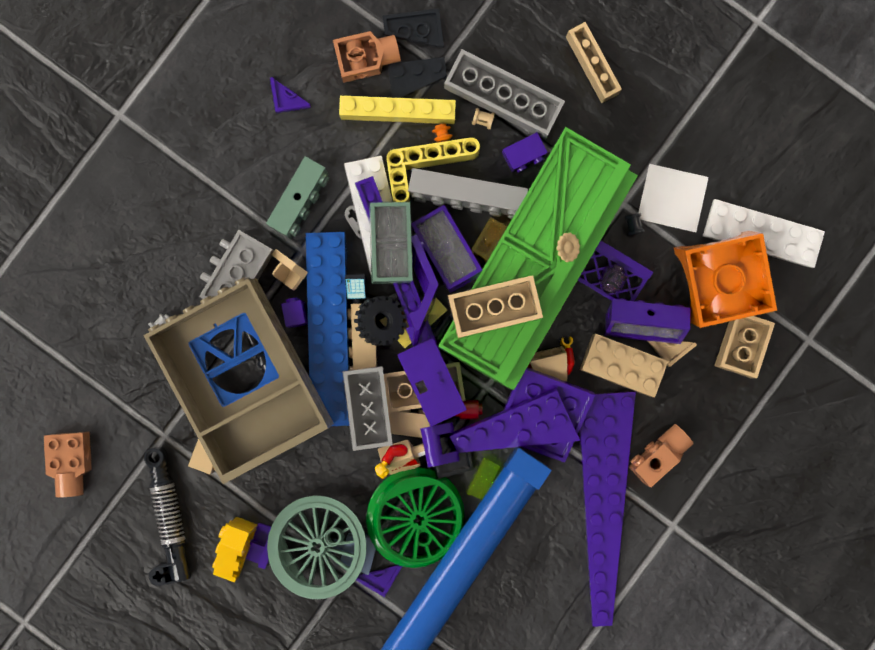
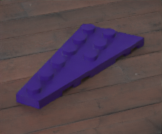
[450,388,580,453]

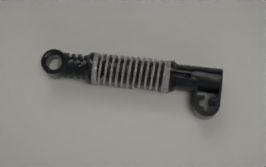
[144,447,191,586]

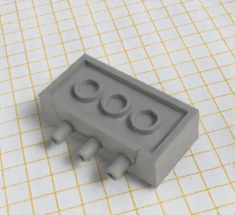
[199,230,274,299]

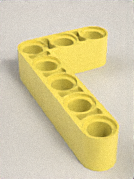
[387,138,480,202]

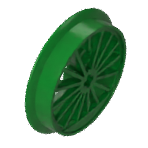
[366,467,464,568]

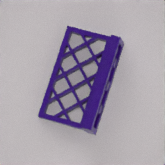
[578,240,653,301]

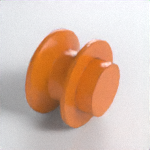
[432,123,453,142]

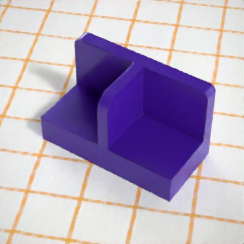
[246,523,271,569]

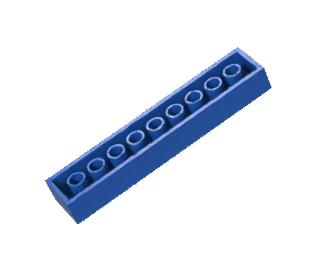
[306,232,350,426]

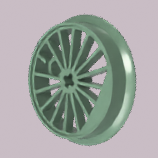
[267,496,366,599]

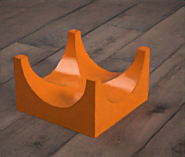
[674,231,777,328]

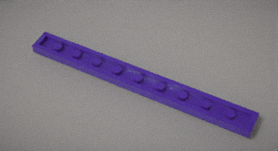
[355,176,441,354]

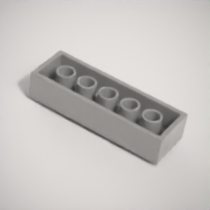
[444,49,565,140]
[408,168,528,219]

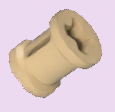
[472,108,495,129]

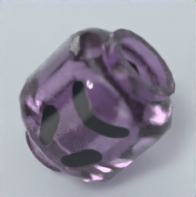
[599,264,628,294]

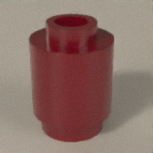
[455,399,482,419]

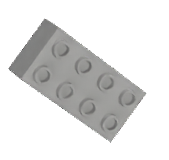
[342,366,393,451]

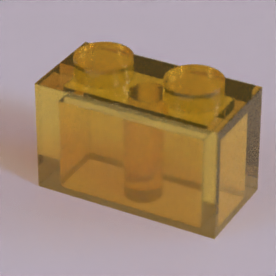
[471,217,507,262]

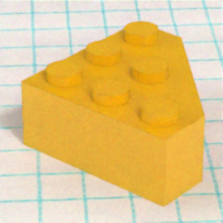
[212,517,258,582]

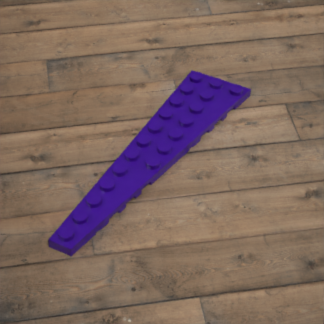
[580,392,636,627]

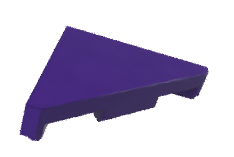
[270,77,311,114]
[356,565,403,597]

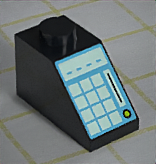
[345,274,367,304]

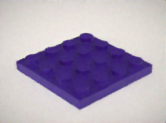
[503,367,595,463]

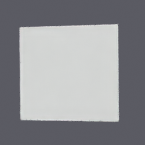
[638,164,708,232]

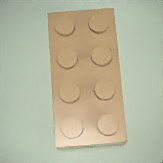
[448,275,543,338]
[579,334,668,397]

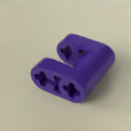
[420,422,460,467]

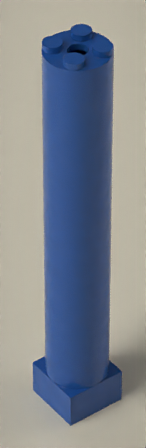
[381,447,552,650]

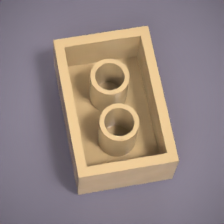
[715,316,775,379]

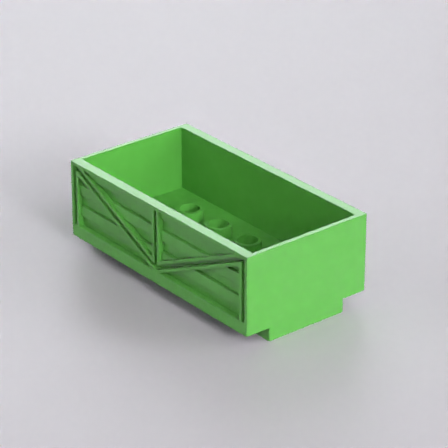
[438,127,638,390]

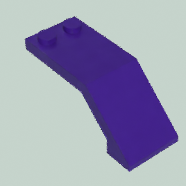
[406,235,438,347]

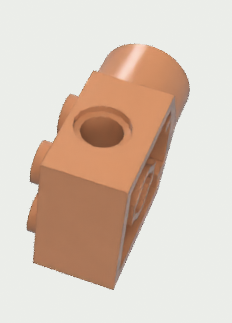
[333,31,401,83]
[628,424,694,487]
[44,432,92,497]

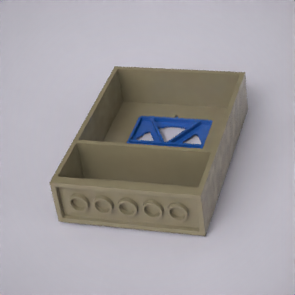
[143,277,334,484]

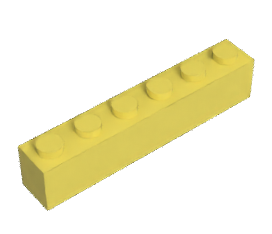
[339,96,456,124]

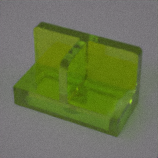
[466,458,500,500]

